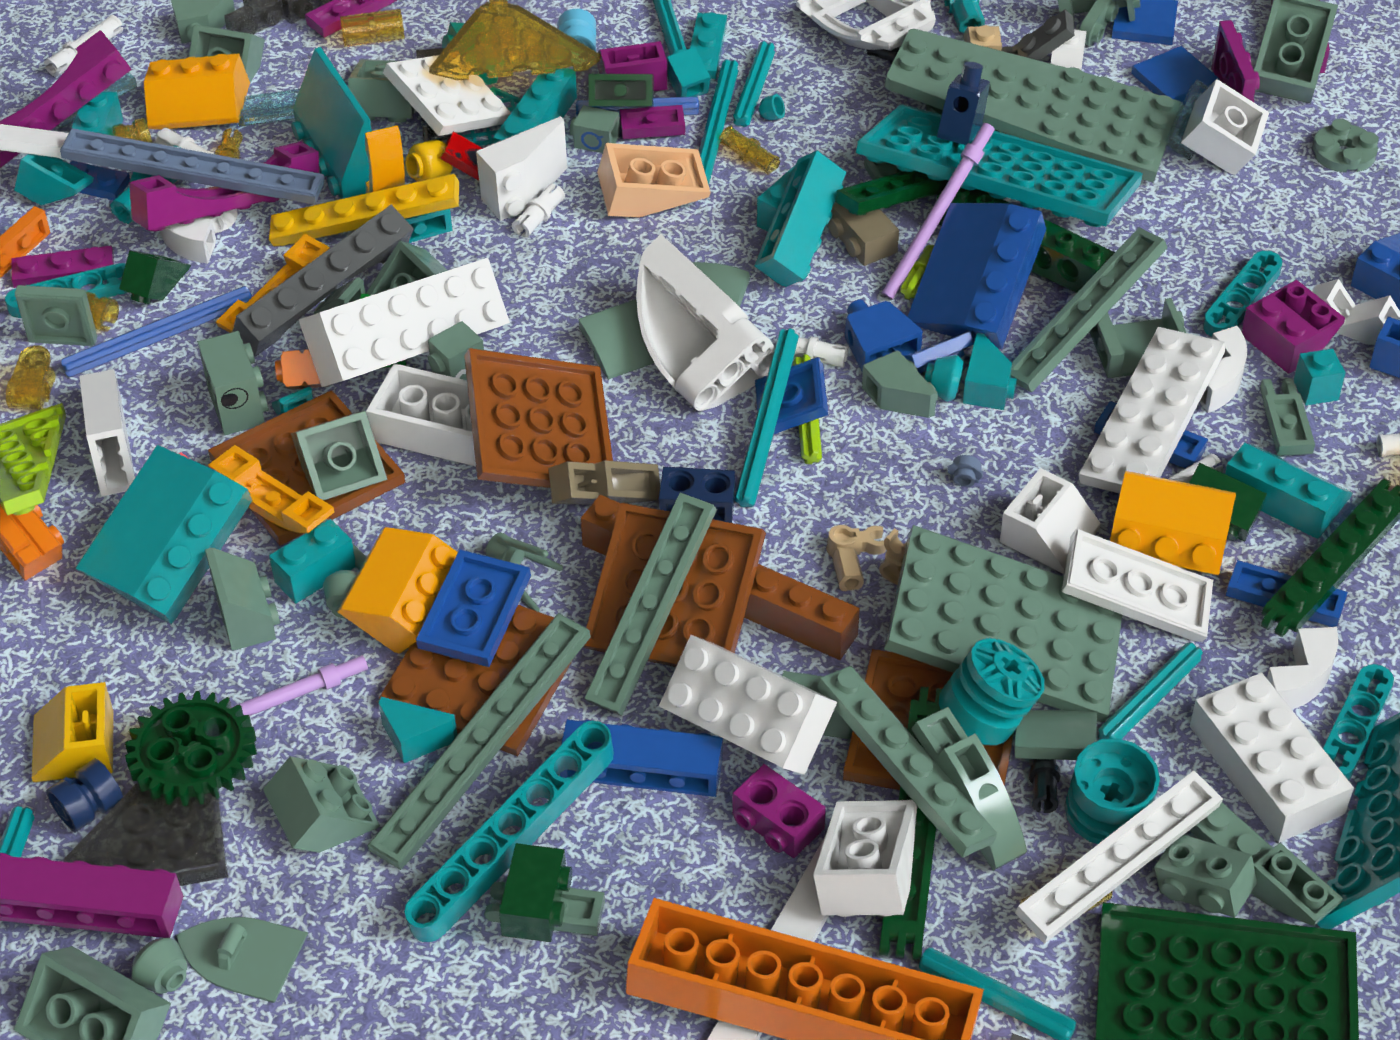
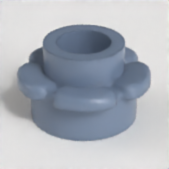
[948,455,983,487]

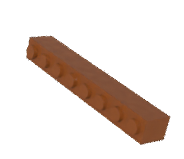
[581,494,860,660]

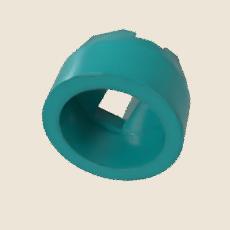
[759,94,785,121]

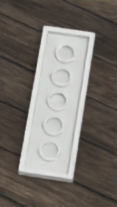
[1079,327,1225,494]

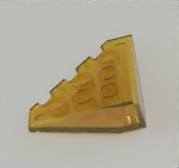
[429,0,601,80]

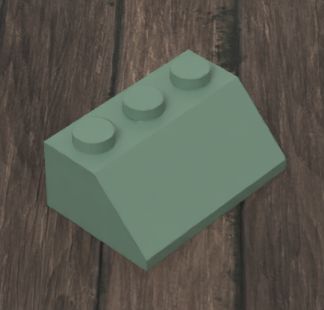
[14,946,171,1040]

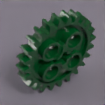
[125,691,257,807]

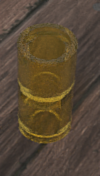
[340,9,405,47]

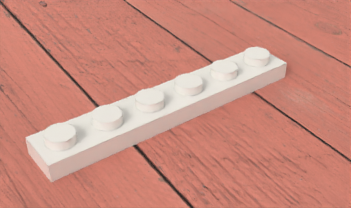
[1015,770,1223,944]

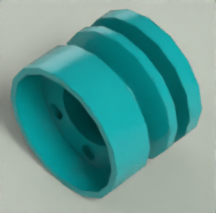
[939,638,1045,745]
[1064,738,1160,844]

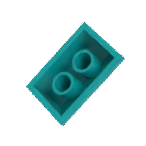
[1225,443,1353,539]

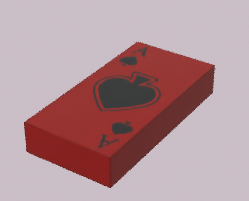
[440,131,483,181]

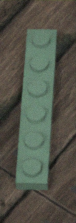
[1011,227,1168,393]
[584,492,717,716]
[817,666,998,858]

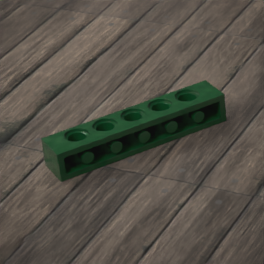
[937,187,1115,293]

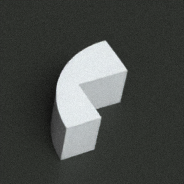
[160,218,217,264]
[1312,279,1400,345]
[1199,326,1247,413]
[1267,627,1338,709]

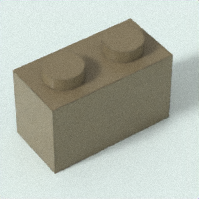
[828,203,899,266]

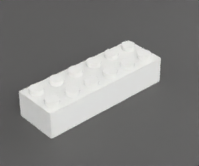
[299,258,510,387]

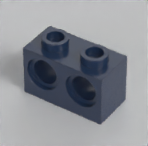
[659,466,735,523]

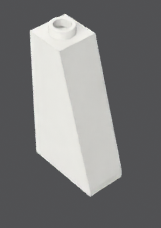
[79,369,135,497]

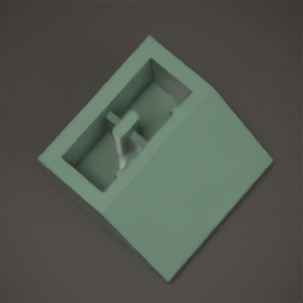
[263,756,380,853]

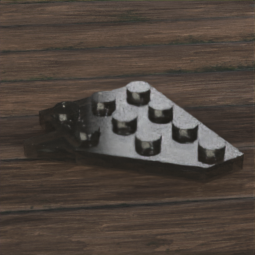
[64,782,228,886]

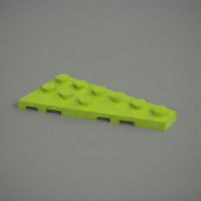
[0,403,66,515]

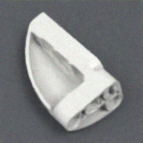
[636,234,775,411]

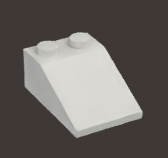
[476,116,568,221]
[813,800,917,917]

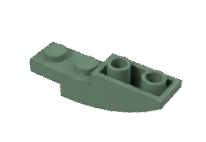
[911,707,1027,871]
[1189,802,1343,926]

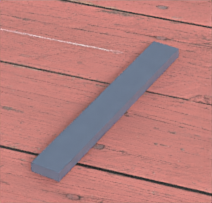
[60,128,325,205]

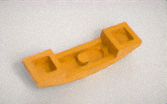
[365,125,405,193]
[216,234,330,333]
[208,445,335,533]

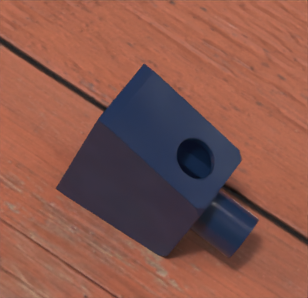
[937,62,990,145]

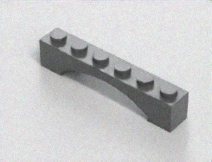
[233,204,413,357]

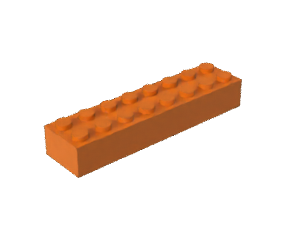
[626,898,984,1040]

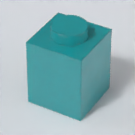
[667,47,711,97]
[1293,348,1346,406]

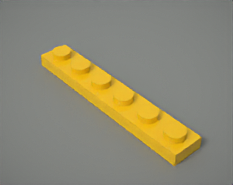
[269,173,459,246]

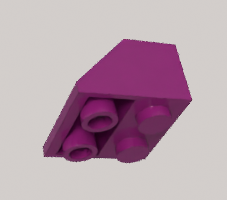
[595,41,668,92]
[1241,279,1345,374]

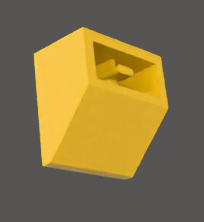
[31,682,114,782]

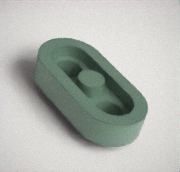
[1079,0,1119,47]

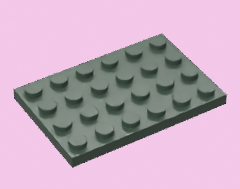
[884,525,1122,722]

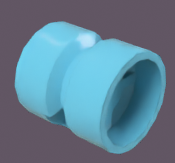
[556,9,596,65]

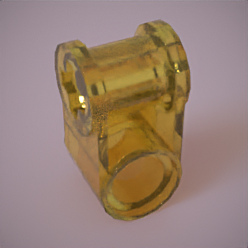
[6,345,56,411]

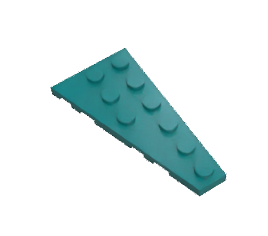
[1317,713,1400,929]

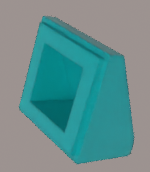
[271,386,313,416]

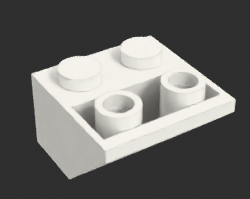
[1000,468,1101,574]

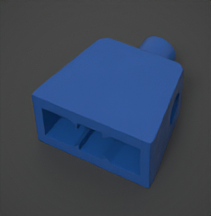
[845,299,923,373]

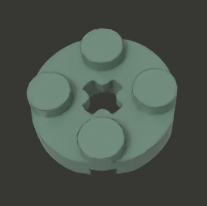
[1312,119,1379,173]

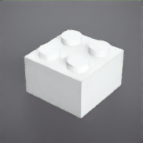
[1181,79,1269,175]

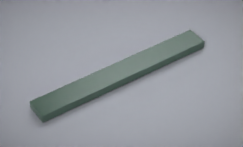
[367,613,591,870]

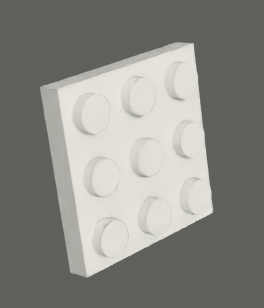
[383,53,511,136]

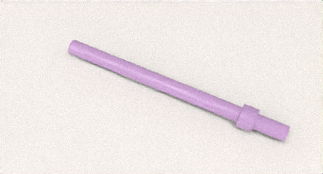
[881,123,995,300]
[232,655,368,716]

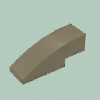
[548,460,660,505]

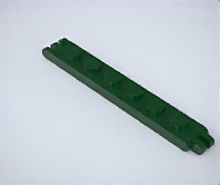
[1261,478,1400,637]
[879,686,942,961]

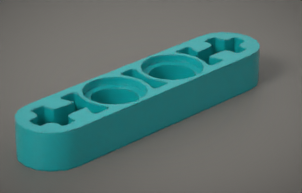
[1203,251,1283,337]
[5,263,128,318]
[1323,664,1394,781]

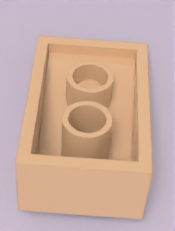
[597,143,711,218]

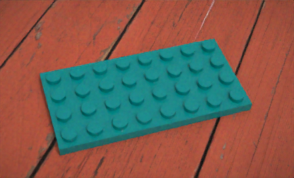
[856,104,1143,227]

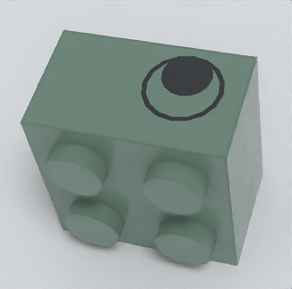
[197,331,269,436]

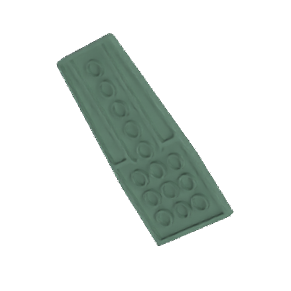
[884,29,1182,183]

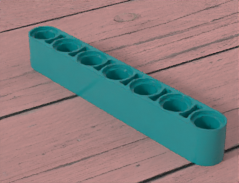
[404,720,614,942]

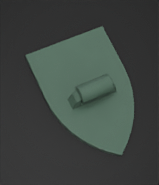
[177,917,308,1003]

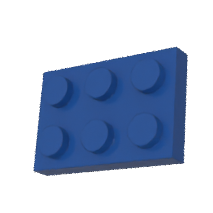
[416,549,531,667]

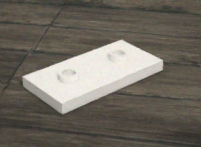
[1062,529,1213,642]

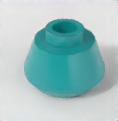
[925,355,964,402]

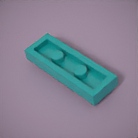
[690,12,727,79]

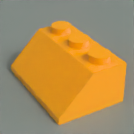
[144,53,250,130]
[1110,471,1236,575]
[337,527,458,654]

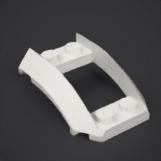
[796,0,936,51]

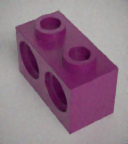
[732,764,826,859]

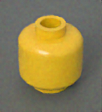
[405,140,453,182]

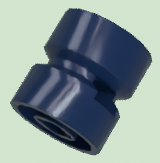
[46,758,124,833]

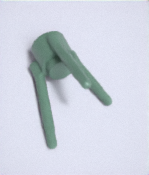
[486,532,563,612]

